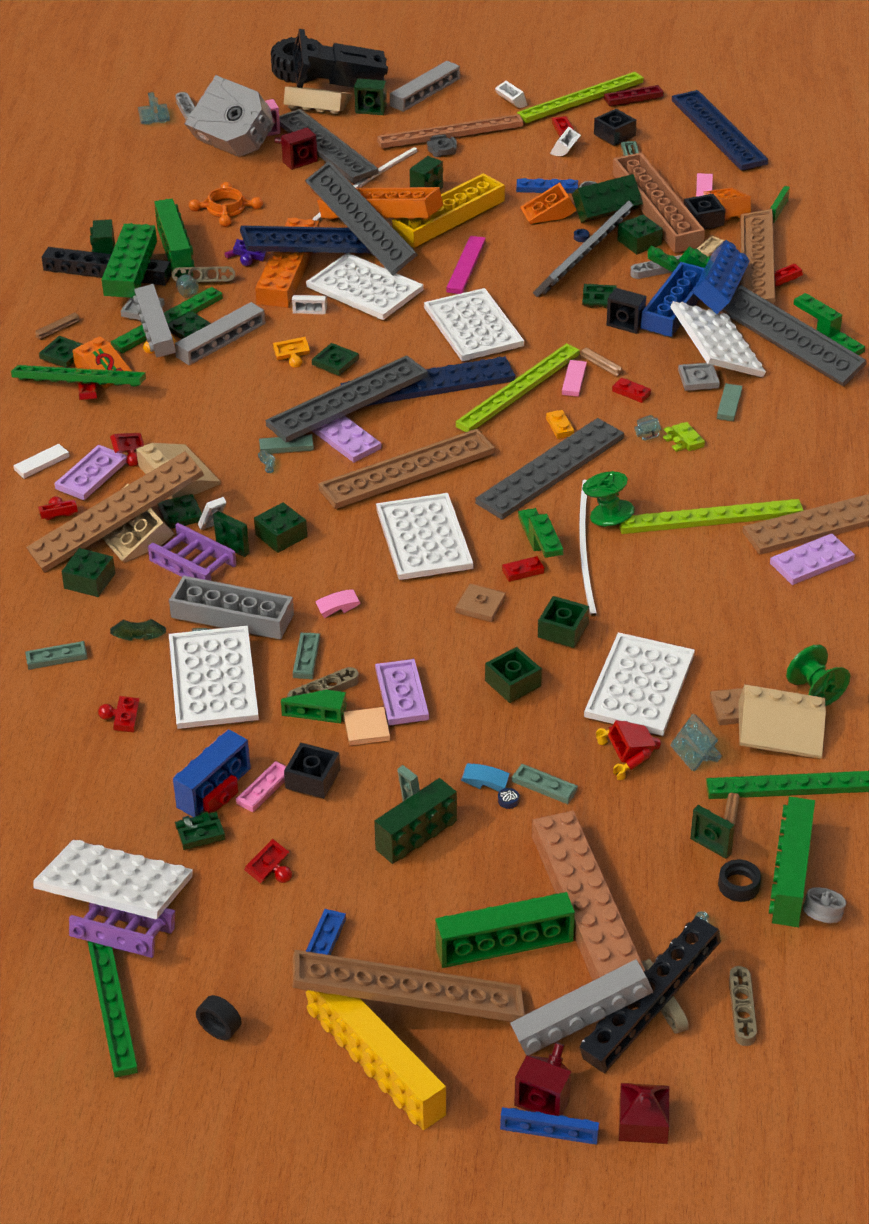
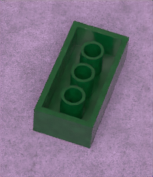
[572,174,643,223]
[374,778,457,864]

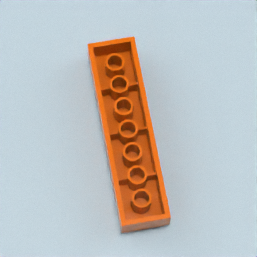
[317,187,443,220]
[255,218,319,308]

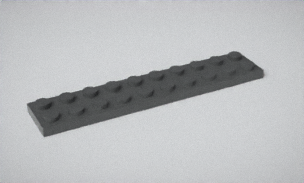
[279,109,379,183]
[305,161,418,276]
[533,201,633,297]
[721,285,867,387]
[265,355,428,443]
[475,418,624,520]

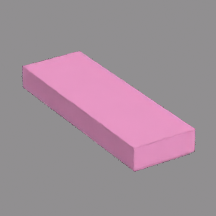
[562,360,587,397]
[236,761,286,812]

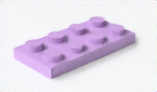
[312,416,381,463]
[54,445,127,500]
[770,534,855,585]
[375,659,429,725]

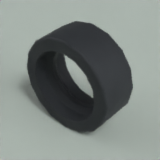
[718,859,761,902]
[196,995,242,1040]

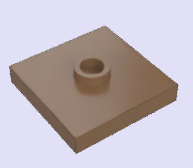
[455,584,506,622]

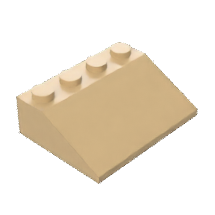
[284,87,352,114]
[136,443,221,499]
[102,484,174,563]
[738,684,826,759]

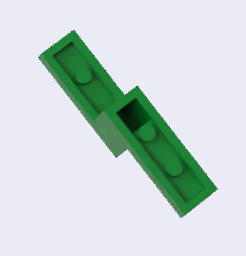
[648,245,711,272]
[793,293,865,355]
[518,508,563,558]

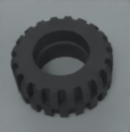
[271,37,322,83]

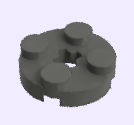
[427,135,457,157]

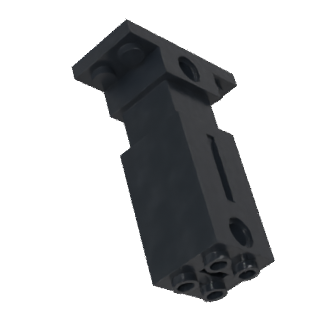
[293,29,388,88]

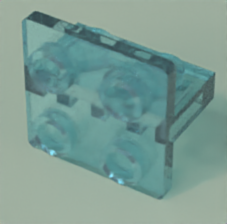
[138,92,170,124]
[670,714,722,771]

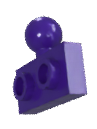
[232,239,267,266]

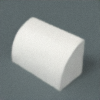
[495,81,527,108]
[550,127,581,156]
[292,295,327,314]

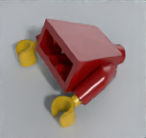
[596,720,661,781]

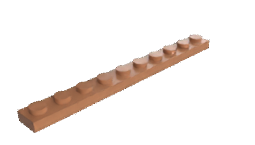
[377,114,523,149]

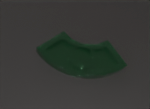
[110,619,166,640]

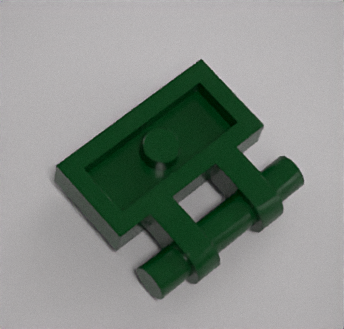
[582,284,617,308]
[174,811,225,850]

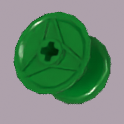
[582,471,635,526]
[786,645,851,706]

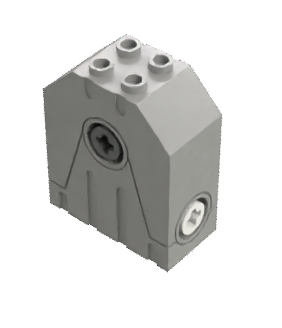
[184,75,274,157]

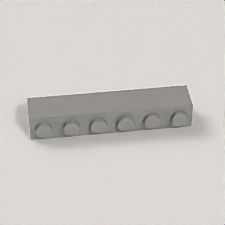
[390,61,460,112]
[133,284,176,358]
[175,302,265,365]
[511,959,653,1055]

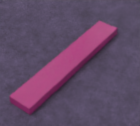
[446,236,485,294]

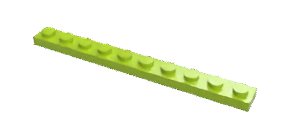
[517,72,644,123]
[456,343,580,432]
[619,499,804,534]

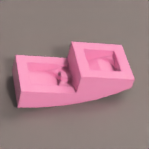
[696,173,713,197]
[315,589,361,618]

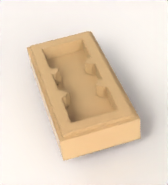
[697,236,724,256]

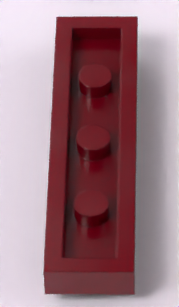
[604,85,664,106]

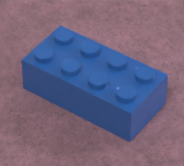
[173,729,251,817]

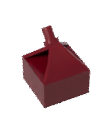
[275,127,318,170]
[514,1042,571,1116]
[618,1083,669,1144]

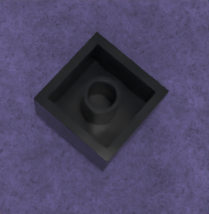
[594,109,637,145]
[684,194,726,229]
[606,288,647,334]
[284,742,340,799]

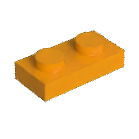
[546,410,574,439]

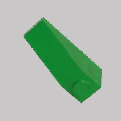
[281,690,347,724]

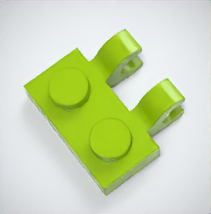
[663,422,705,452]

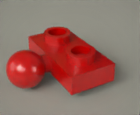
[110,433,144,467]
[38,496,78,520]
[98,696,140,733]
[244,839,292,884]

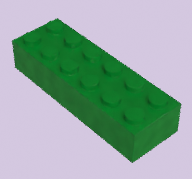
[154,198,195,278]
[101,223,157,298]
[768,796,815,928]
[435,892,575,968]

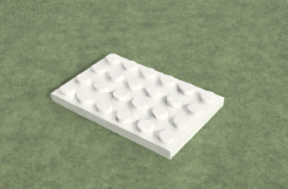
[306,253,424,320]
[424,288,524,361]
[670,301,766,377]
[376,493,473,580]
[169,626,259,729]
[584,632,695,736]
[33,840,193,919]

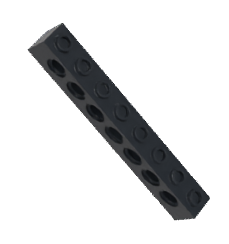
[41,247,172,286]
[579,916,721,1074]

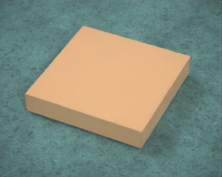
[343,707,390,746]

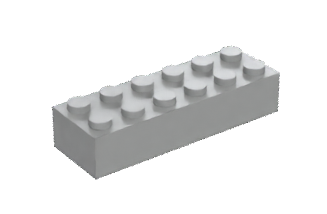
[169,576,294,640]

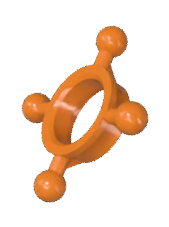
[189,182,263,227]

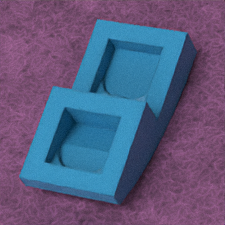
[461,763,510,792]

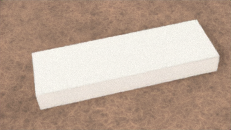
[13,444,69,479]
[198,497,226,530]

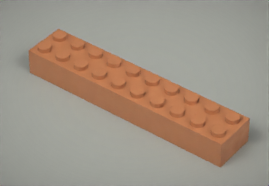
[613,153,705,253]
[532,811,645,981]

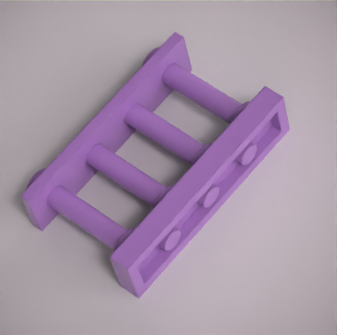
[148,523,236,581]
[69,902,175,958]

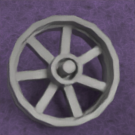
[803,887,846,923]

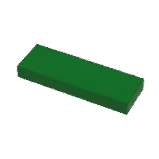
[770,186,790,223]

